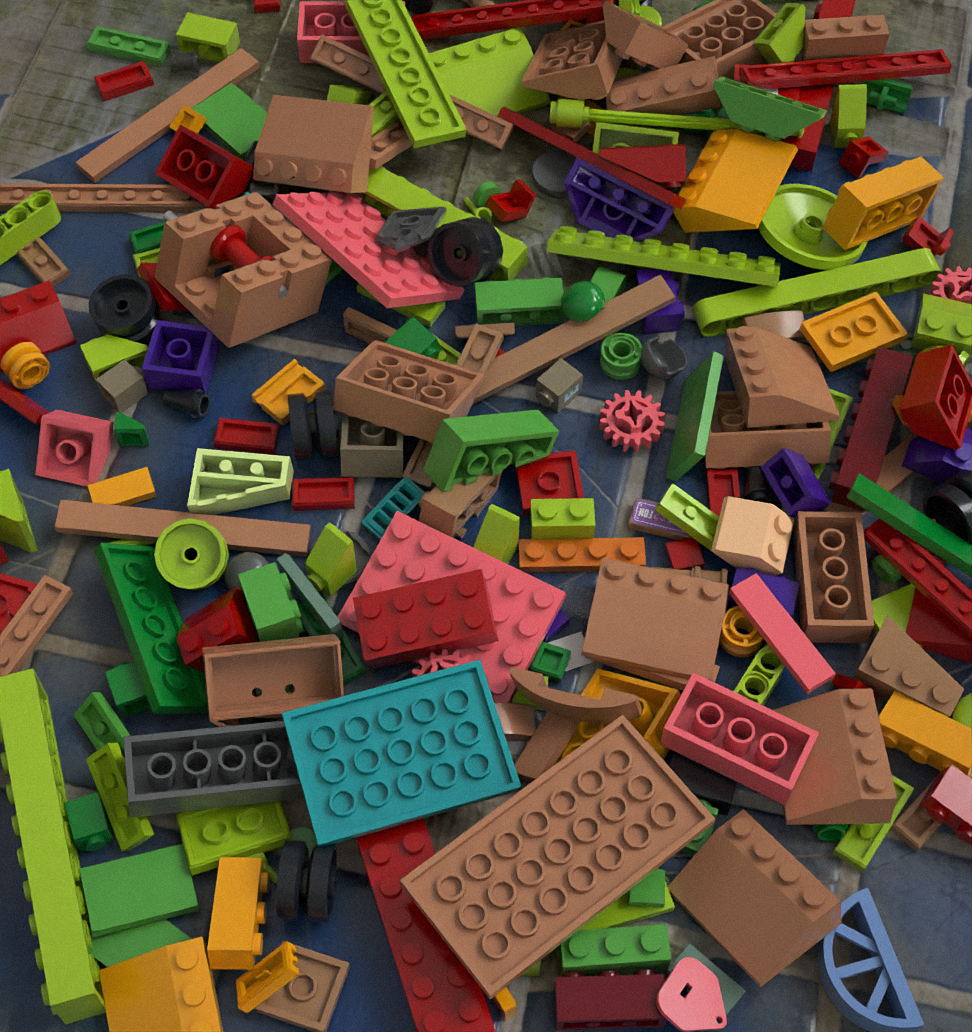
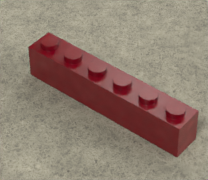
[829,347,914,512]

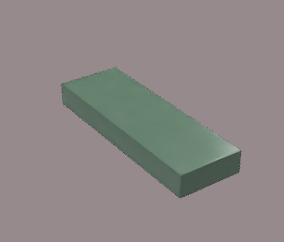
[277,553,343,639]

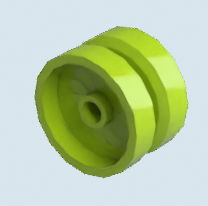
[154,518,229,591]

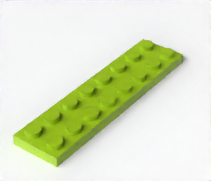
[343,0,467,148]
[546,226,781,287]

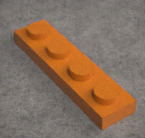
[518,537,646,573]

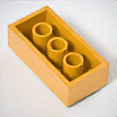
[823,156,944,250]

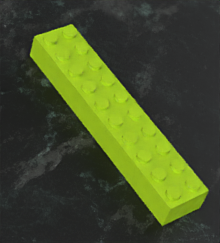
[0,668,106,1024]

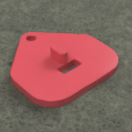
[656,957,727,1032]

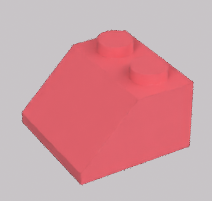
[35,410,114,487]

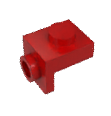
[486,179,536,222]
[902,216,954,256]

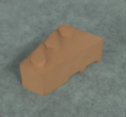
[419,472,502,539]
[854,615,964,718]

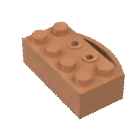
[202,634,344,727]

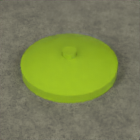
[758,184,868,270]

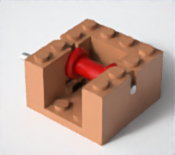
[155,192,332,348]

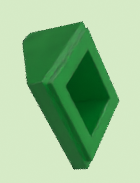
[114,412,150,446]

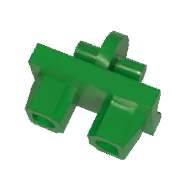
[863,79,913,114]

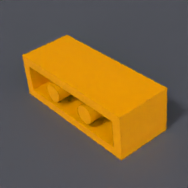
[879,691,972,777]
[207,857,270,970]

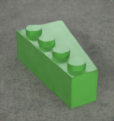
[423,410,559,493]

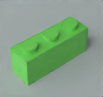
[475,277,564,326]
[558,924,671,977]

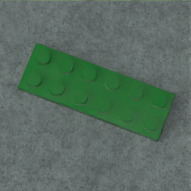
[94,543,208,714]

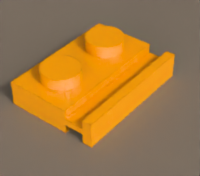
[251,359,326,426]

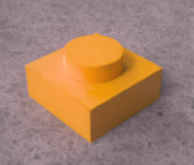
[169,105,207,134]

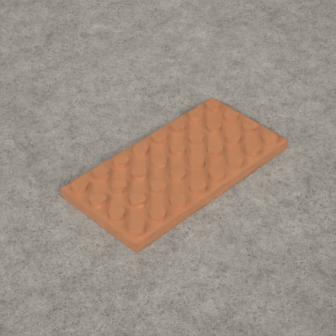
[400,714,715,999]

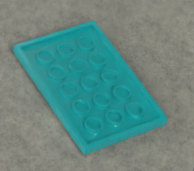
[282,660,521,847]

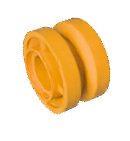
[1,342,50,389]
[719,606,764,658]

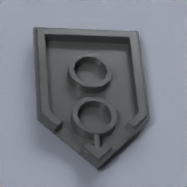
[376,206,447,252]

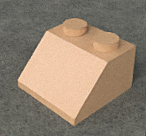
[711,496,794,576]

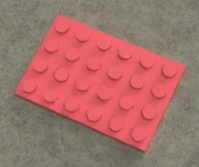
[272,191,464,308]
[338,511,567,703]

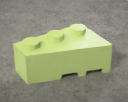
[187,448,294,515]

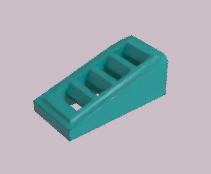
[361,477,425,541]

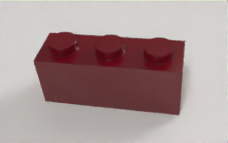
[554,970,667,1030]

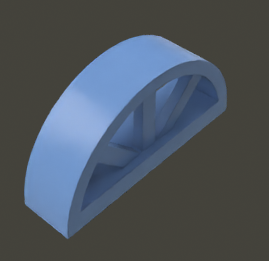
[817,888,924,1032]

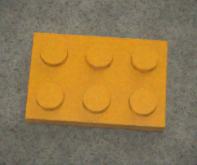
[800,291,908,372]

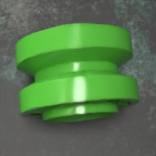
[600,333,642,380]

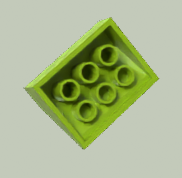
[429,27,550,119]

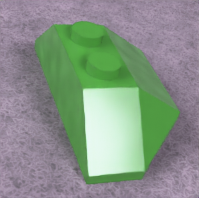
[713,77,827,140]

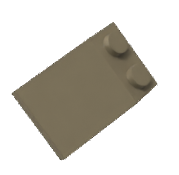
[340,413,404,478]

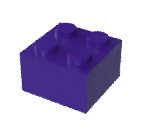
[142,320,219,393]

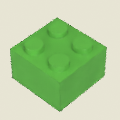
[238,562,304,642]

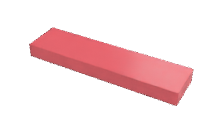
[729,573,836,694]

